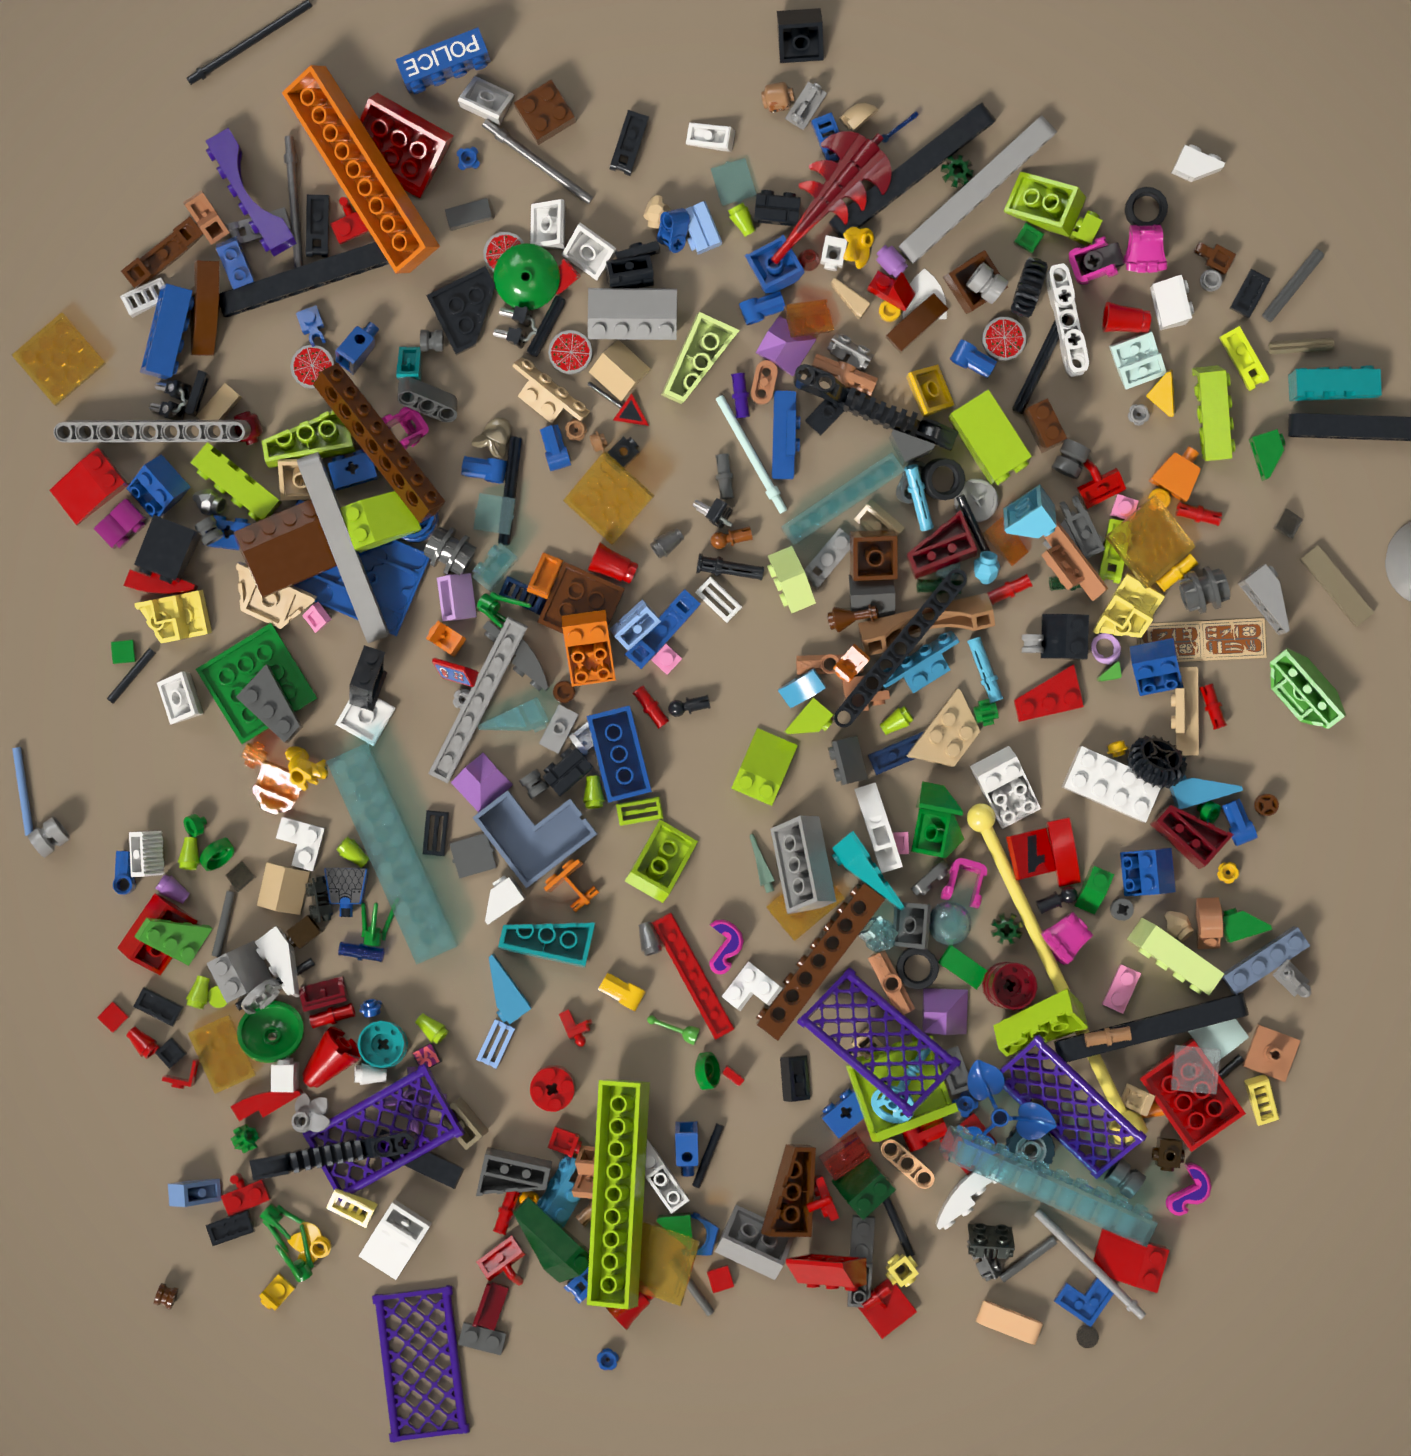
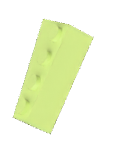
[661,312,740,404]
[1127,918,1224,995]

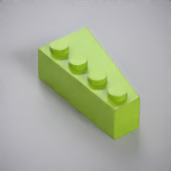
[1192,365,1235,461]
[262,410,356,468]
[190,442,282,522]
[993,988,1088,1057]

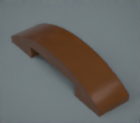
[121,216,204,289]

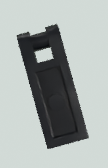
[609,110,649,176]
[306,194,330,257]

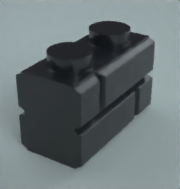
[754,190,801,227]
[606,254,654,288]
[543,747,594,797]

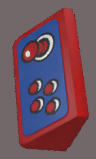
[432,658,479,687]

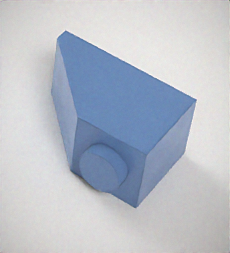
[168,1179,221,1207]

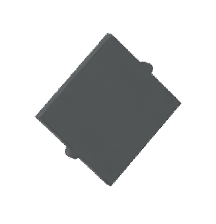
[450,834,497,879]

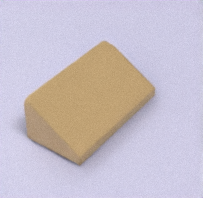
[197,383,242,431]
[854,500,905,537]

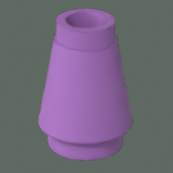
[155,874,190,904]

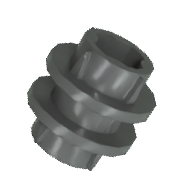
[423,527,476,576]
[1179,566,1230,614]

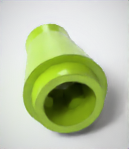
[728,202,756,237]
[879,706,914,735]
[583,776,605,809]
[336,836,370,868]
[178,837,200,870]
[186,975,210,1010]
[415,1013,449,1045]

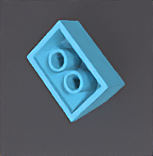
[1003,485,1057,539]

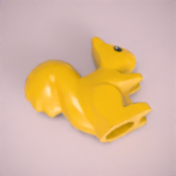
[285,746,328,791]

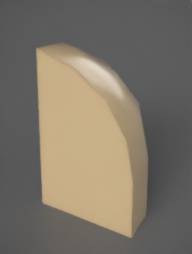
[839,103,878,132]

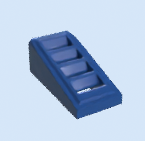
[811,112,839,161]

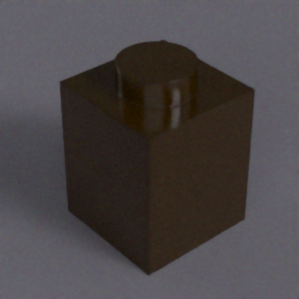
[286,915,323,949]

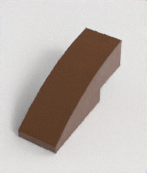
[886,293,949,353]

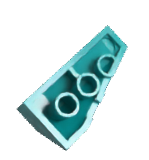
[831,831,905,911]

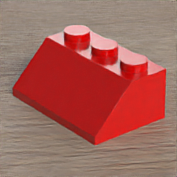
[117,893,198,976]
[786,1253,867,1291]

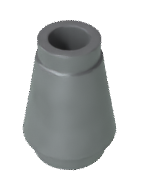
[650,528,684,558]
[638,922,662,956]

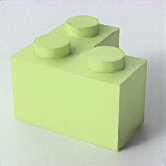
[767,546,816,614]

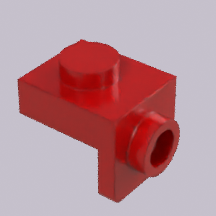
[547,1126,582,1158]

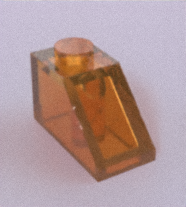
[983,517,1028,567]

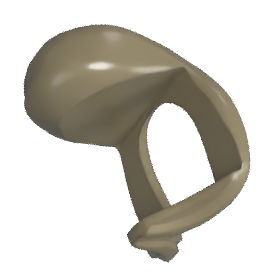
[472,418,512,459]

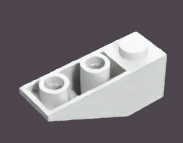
[255,926,300,997]

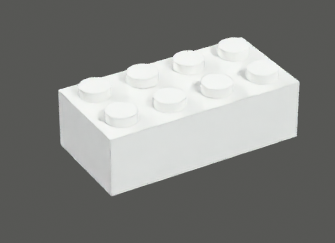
[1062,746,1160,822]

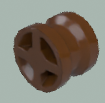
[1254,794,1279,816]
[154,1283,178,1310]

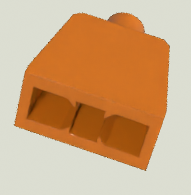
[1149,446,1201,503]

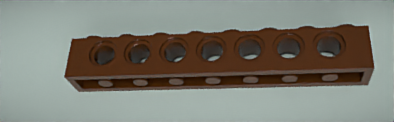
[313,363,445,523]
[756,883,885,1041]

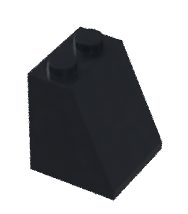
[134,515,201,584]

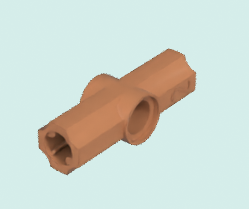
[812,354,878,396]
[796,654,864,675]
[868,949,915,1015]

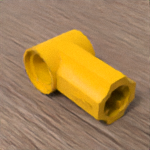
[599,972,646,1011]

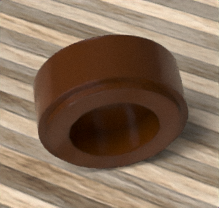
[553,681,575,703]

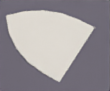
[903,268,947,319]

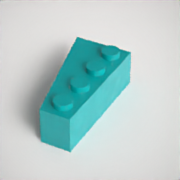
[1288,365,1382,401]

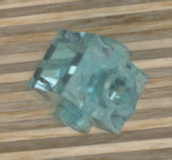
[858,916,898,952]

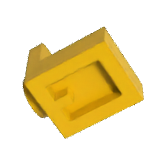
[259,1273,296,1310]

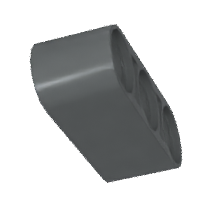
[398,377,457,423]

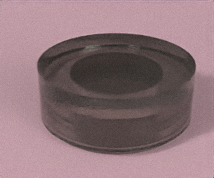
[1076,1325,1099,1348]

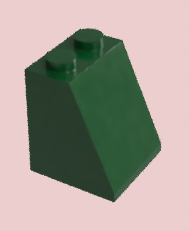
[831,1151,896,1220]

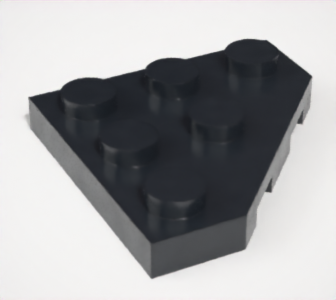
[426,266,496,355]

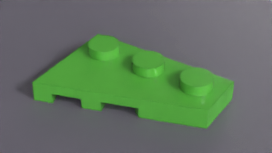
[134,918,213,966]

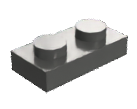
[938,1045,968,1095]
[458,1322,507,1355]

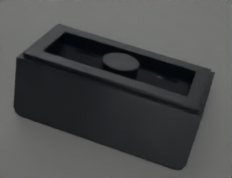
[780,1055,810,1102]

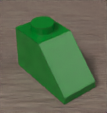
[1249,429,1285,481]
[1074,865,1115,915]
[1222,908,1272,943]

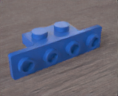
[772,391,800,479]

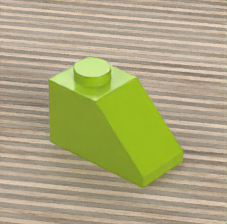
[784,698,834,735]

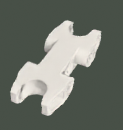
[1046,263,1089,377]

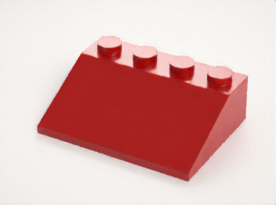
[360,93,454,198]
[1139,1038,1246,1152]

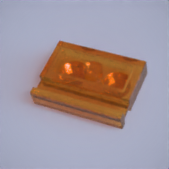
[784,299,834,338]

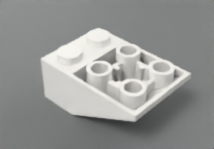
[970,746,1041,829]
[359,1200,432,1280]

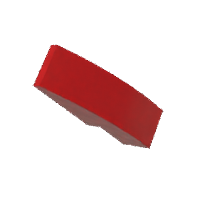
[123,569,198,594]
[1046,818,1081,887]
[230,1089,304,1122]

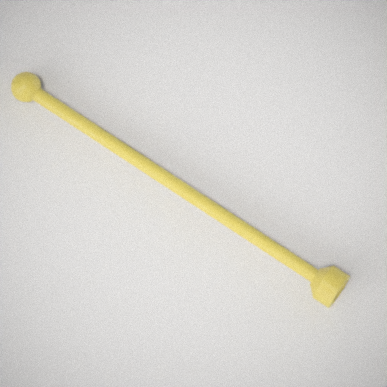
[967,803,1149,1145]

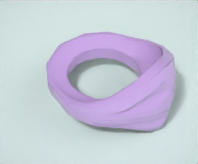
[1091,633,1121,665]

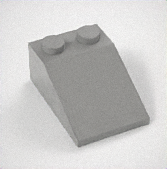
[1238,564,1290,635]

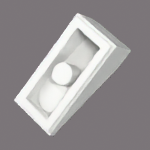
[686,122,735,152]

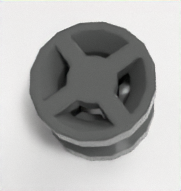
[1110,898,1134,921]

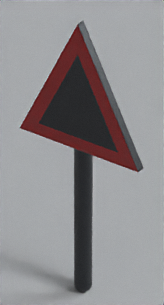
[588,382,649,426]

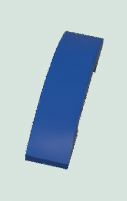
[625,589,701,669]

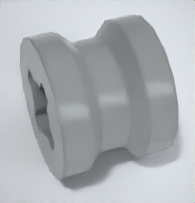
[1021,634,1044,653]

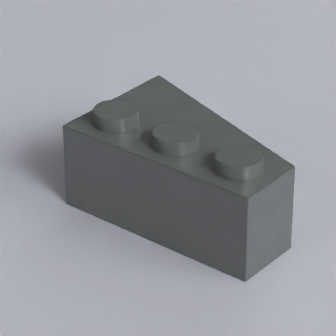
[236,664,303,743]
[476,1147,553,1196]

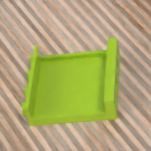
[846,1035,958,1142]

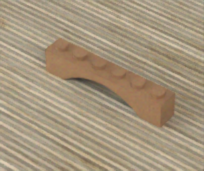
[858,593,995,656]

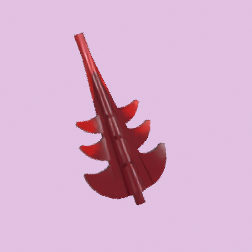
[771,131,892,264]

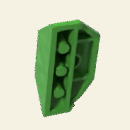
[1270,648,1346,729]

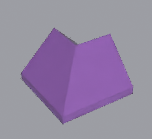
[756,315,816,376]
[451,753,513,812]
[922,988,968,1035]

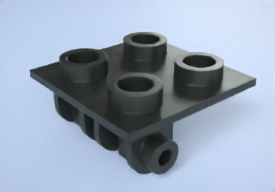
[305,876,333,922]
[968,1223,1015,1259]

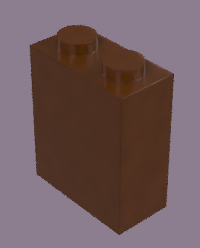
[1023,398,1067,453]

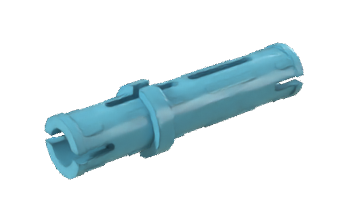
[904,464,934,531]
[967,637,1004,703]

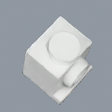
[820,235,847,271]

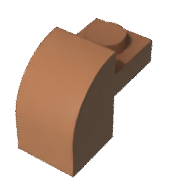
[183,190,230,245]
[842,675,890,711]
[1195,897,1223,949]
[572,1146,595,1199]

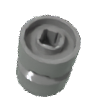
[966,262,1008,304]
[28,816,70,858]

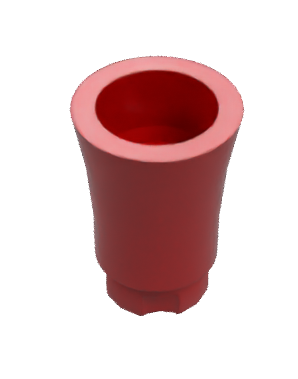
[1102,301,1151,333]
[588,542,638,583]
[606,1280,656,1330]

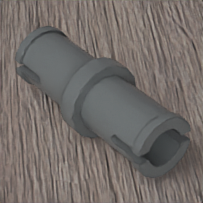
[715,454,734,500]

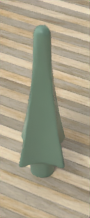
[750,834,775,893]

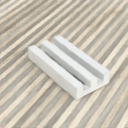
[695,576,742,623]

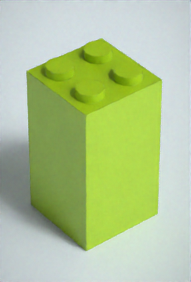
[948,389,1032,485]

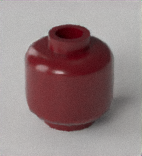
[233,411,263,445]

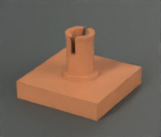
[1242,1025,1300,1082]

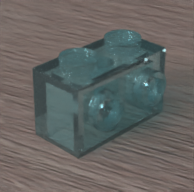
[472,543,519,592]

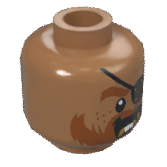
[761,82,795,113]

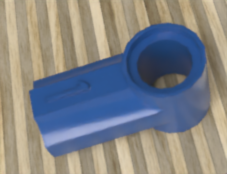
[739,291,786,325]
[950,339,997,379]
[540,424,572,472]
[461,456,507,484]
[1222,799,1258,846]
[113,851,136,895]

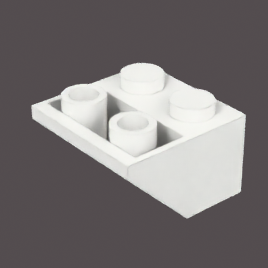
[1150,275,1194,330]

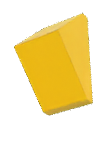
[1146,370,1175,417]

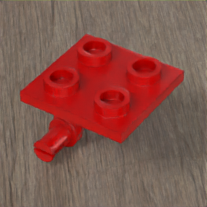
[858,1278,917,1339]

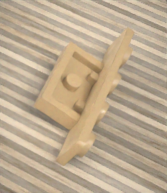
[512,357,590,424]
[1171,667,1199,756]

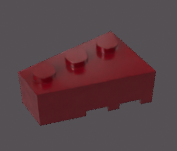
[907,510,977,580]
[1150,805,1234,869]

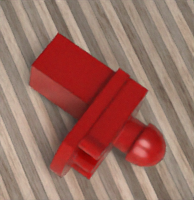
[559,1009,593,1047]

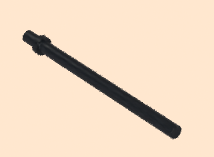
[186,0,312,85]

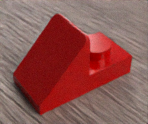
[867,271,915,311]

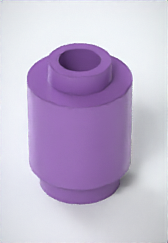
[876,245,908,278]

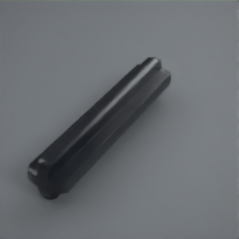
[527,296,566,357]

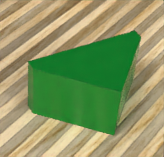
[656,1212,693,1249]

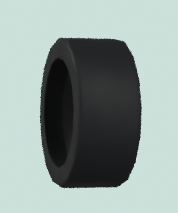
[1125,187,1168,226]
[921,458,965,501]
[896,948,939,989]

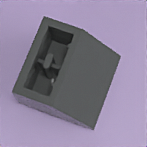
[828,736,868,785]

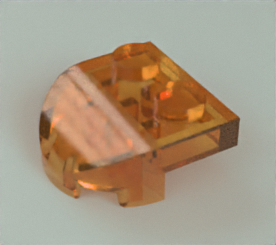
[253,760,302,814]

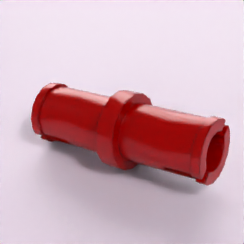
[1175,502,1222,526]
[987,574,1033,605]
[1199,683,1227,730]
[632,685,670,729]
[309,1003,356,1029]
[493,1191,520,1235]

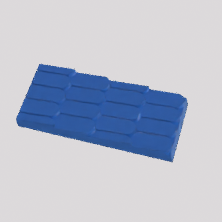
[293,500,430,636]

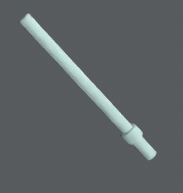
[716,395,788,514]

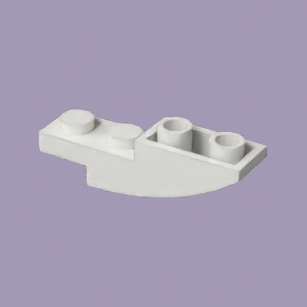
[854,782,903,873]
[645,1139,690,1214]
[935,1161,1007,1230]

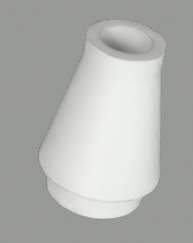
[354,1063,387,1085]

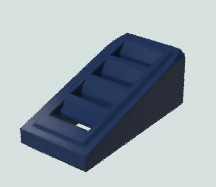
[499,576,549,615]

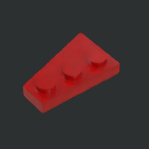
[1013,664,1084,722]

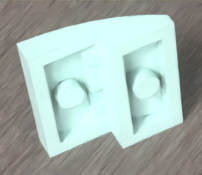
[1109,331,1166,389]
[1188,1019,1249,1065]

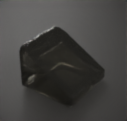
[1273,508,1303,539]
[225,861,257,892]

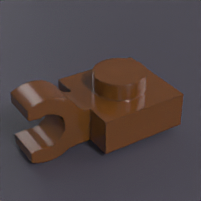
[1194,242,1236,275]

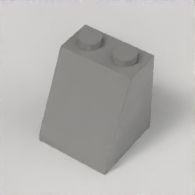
[206,941,273,1003]

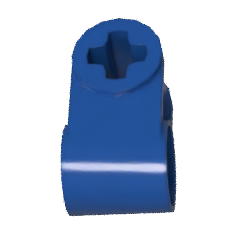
[657,208,690,253]

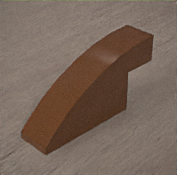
[191,260,219,356]

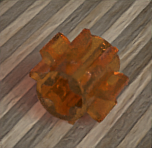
[241,741,268,769]

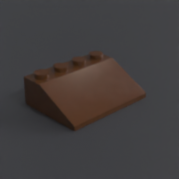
[234,499,337,598]

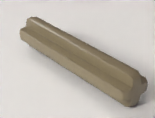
[1268,338,1334,354]

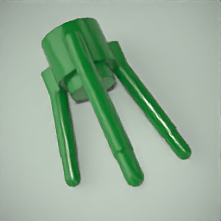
[477,592,531,628]
[361,897,400,946]
[260,1204,306,1253]
[275,1224,315,1282]

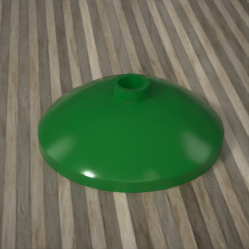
[494,243,560,310]
[237,1001,304,1063]

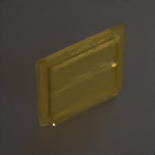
[639,1221,700,1306]

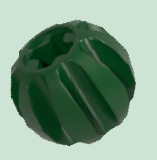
[941,154,974,188]
[991,912,1024,945]

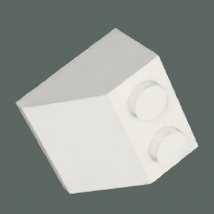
[485,876,526,925]

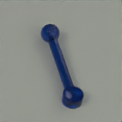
[881,111,919,143]

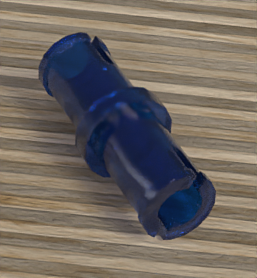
[338,942,385,962]

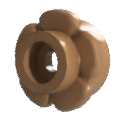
[565,419,587,441]
[589,431,607,452]

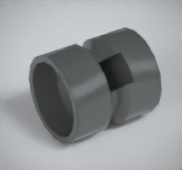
[1052,439,1091,479]
[1104,1158,1146,1199]

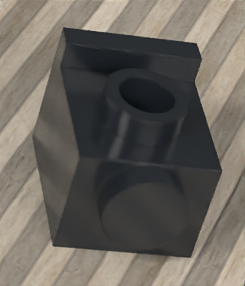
[605,436,640,472]

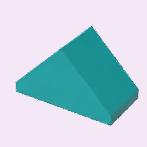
[396,347,421,381]

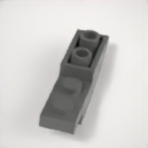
[483,621,549,691]
[847,1215,875,1308]

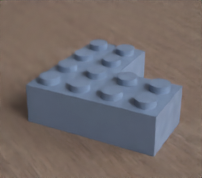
[472,790,598,888]

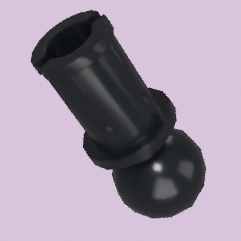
[668,695,711,717]
[1036,886,1078,914]

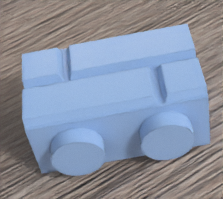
[686,201,722,255]
[610,599,661,651]

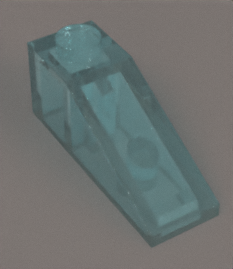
[477,697,550,733]

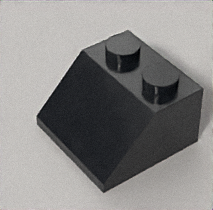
[777,8,824,63]
[1040,614,1089,660]

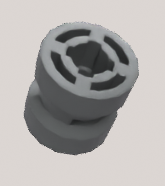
[420,329,444,352]
[194,516,224,546]
[519,769,549,799]

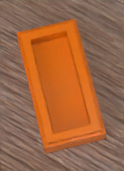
[527,553,564,599]

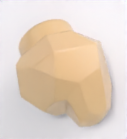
[644,195,671,228]
[1164,911,1194,942]

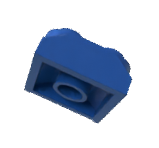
[745,235,805,294]

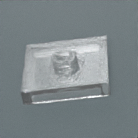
[1171,1045,1221,1094]

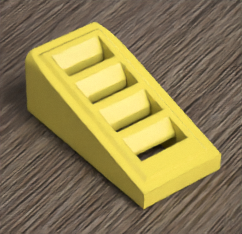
[1244,1074,1279,1126]
[326,1189,378,1228]

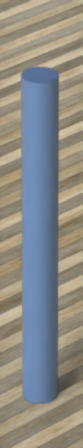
[12,747,33,836]

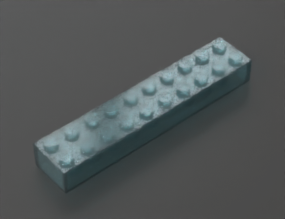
[326,743,459,965]
[939,1125,1158,1247]

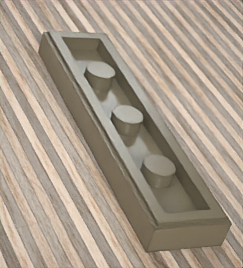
[1300,545,1375,627]

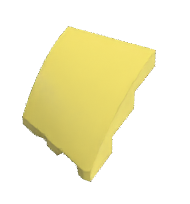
[1093,573,1165,638]
[134,590,212,643]

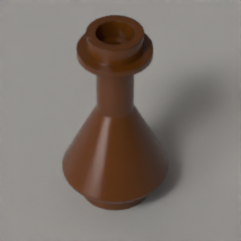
[828,604,879,633]

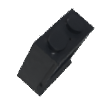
[349,645,387,711]

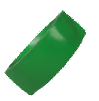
[199,837,234,871]
[695,1052,721,1090]

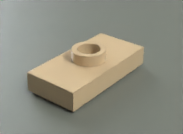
[1121,1083,1155,1116]

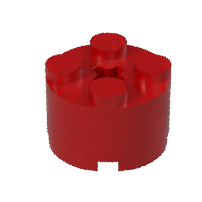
[530,1065,575,1112]

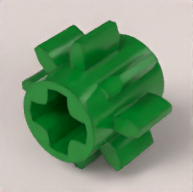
[973,699,999,727]
[231,1124,260,1153]

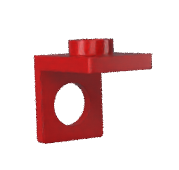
[556,259,581,295]
[162,1058,200,1089]

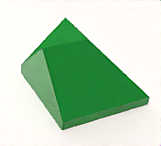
[916,781,964,816]
[911,808,965,858]

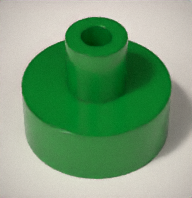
[1197,801,1221,824]
[183,814,207,837]

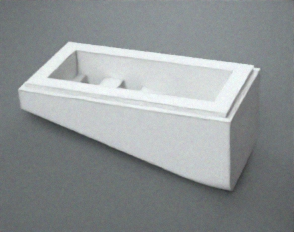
[120,277,165,318]

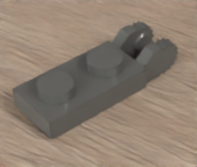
[1059,495,1105,559]

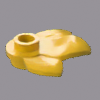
[843,227,874,269]
[287,1222,331,1263]

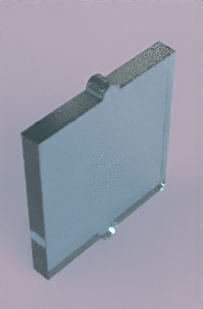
[710,158,756,206]
[473,493,516,535]

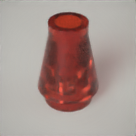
[798,249,820,271]

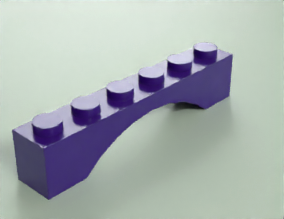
[206,128,297,256]

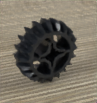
[1011,257,1048,318]
[1127,735,1188,789]

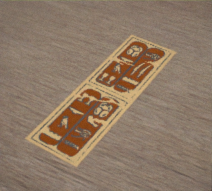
[1138,618,1267,662]

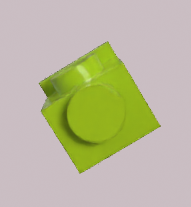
[1069,210,1103,246]

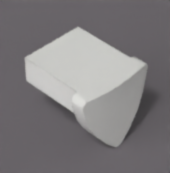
[569,722,593,756]

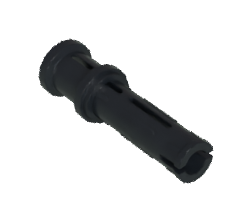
[696,553,764,580]

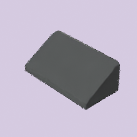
[445,198,493,231]

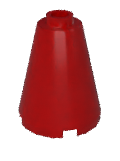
[302,1027,361,1088]

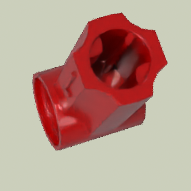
[902,1118,949,1152]

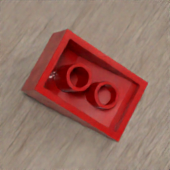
[50,448,129,525]
[1090,1228,1170,1293]

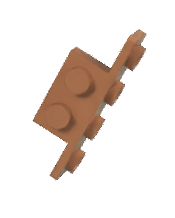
[1041,519,1108,601]

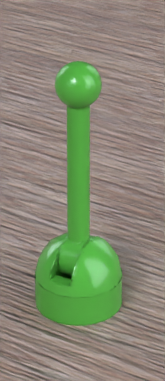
[647,1016,700,1045]

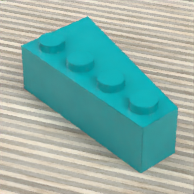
[498,923,595,968]

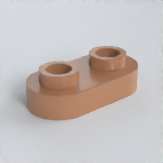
[751,360,778,405]

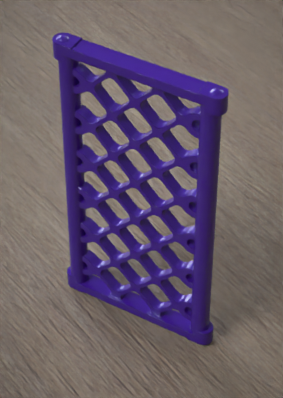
[797,967,961,1118]
[999,1034,1147,1179]
[303,1063,465,1202]
[372,1285,470,1443]

